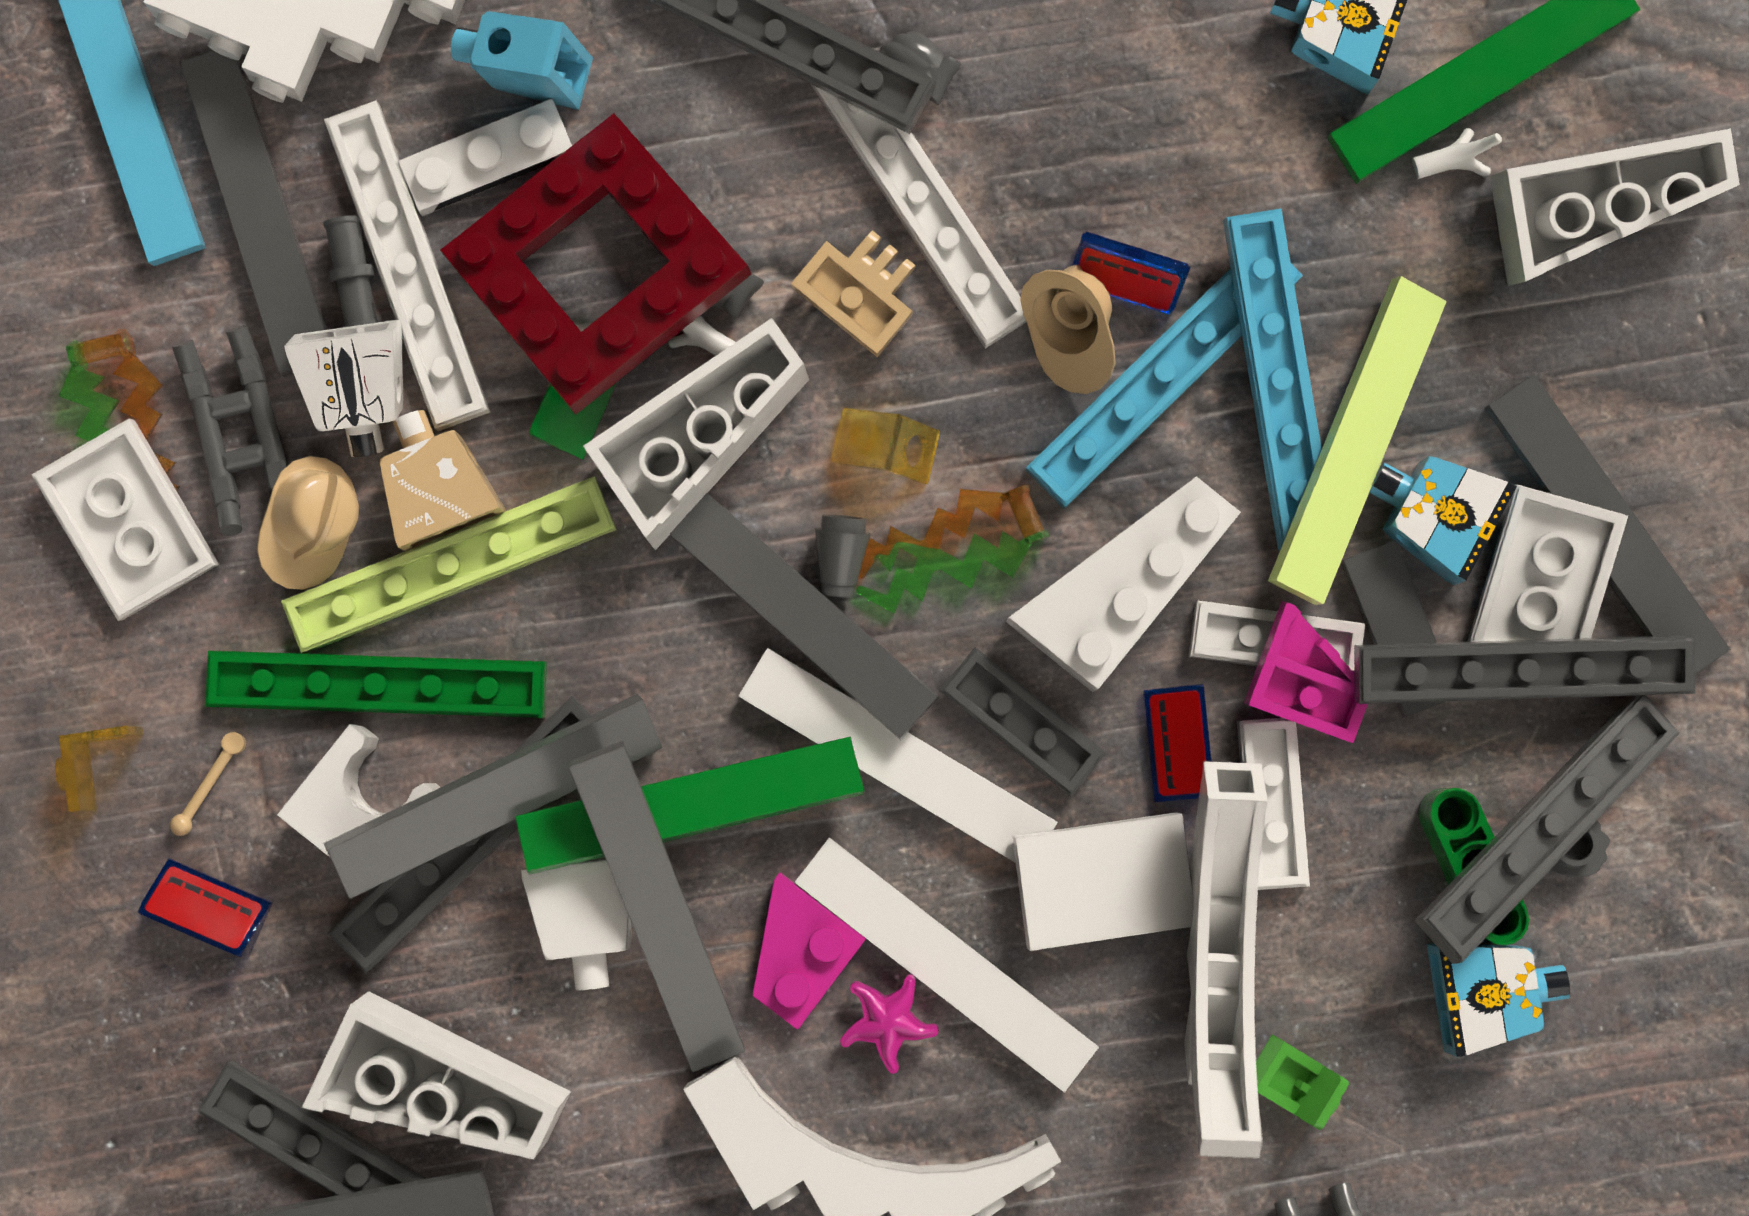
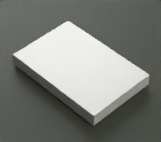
[32,418,219,621]
[1467,484,1628,642]
[1012,812,1194,951]

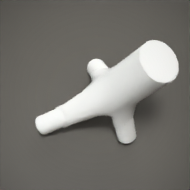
[1412,128,1502,179]
[668,315,735,356]

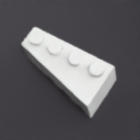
[1490,129,1740,286]
[583,318,809,550]
[1006,476,1241,692]
[302,991,571,1159]

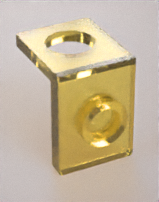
[831,408,940,484]
[55,726,143,812]

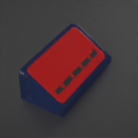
[1072,231,1191,314]
[1143,684,1212,802]
[137,858,273,957]

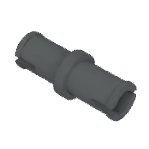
[323,215,379,327]

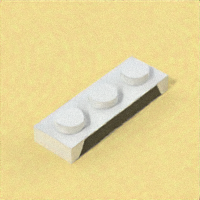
[398,98,572,216]

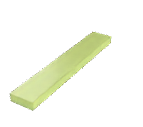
[1268,276,1447,605]
[281,476,617,654]

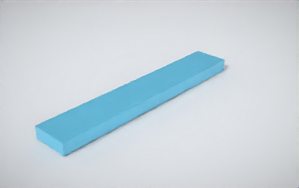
[59,0,206,266]
[1223,208,1322,550]
[1025,264,1303,509]

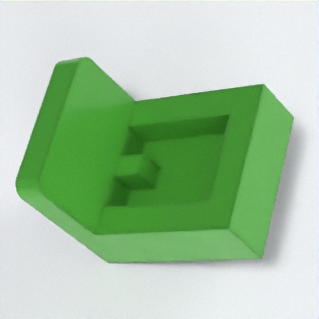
[1256,1034,1349,1130]

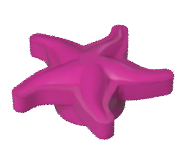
[840,974,939,1074]

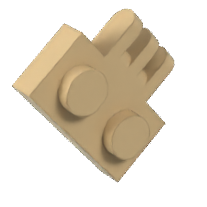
[791,231,916,357]

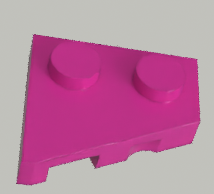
[1244,601,1368,743]
[752,872,866,1030]

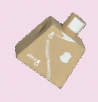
[380,410,506,551]

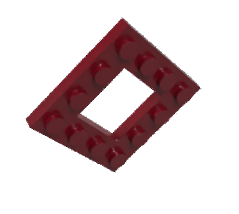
[440,113,752,415]

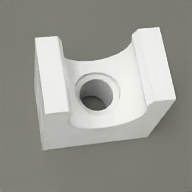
[277,724,440,856]

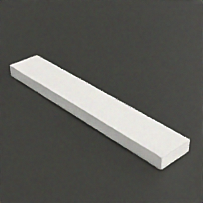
[811,84,1026,349]
[324,101,490,431]
[739,648,1058,863]
[794,837,1099,1093]

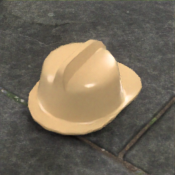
[1020,265,1116,394]
[257,456,359,590]

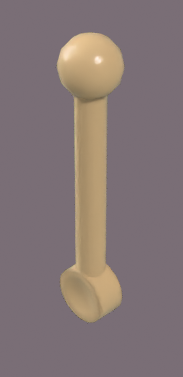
[170,732,246,836]

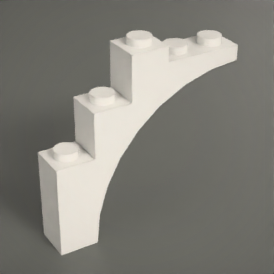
[143,0,465,102]
[1184,762,1267,1158]
[683,1055,1061,1216]

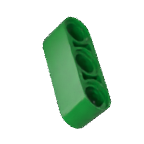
[1418,788,1529,946]

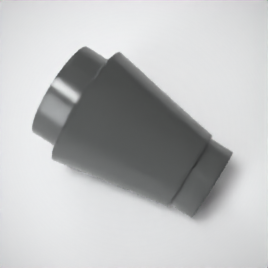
[815,514,871,597]

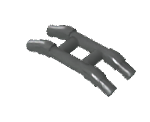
[172,325,289,536]

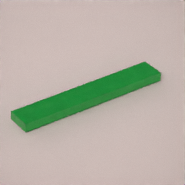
[1327,0,1641,184]
[205,651,547,718]
[515,736,864,875]

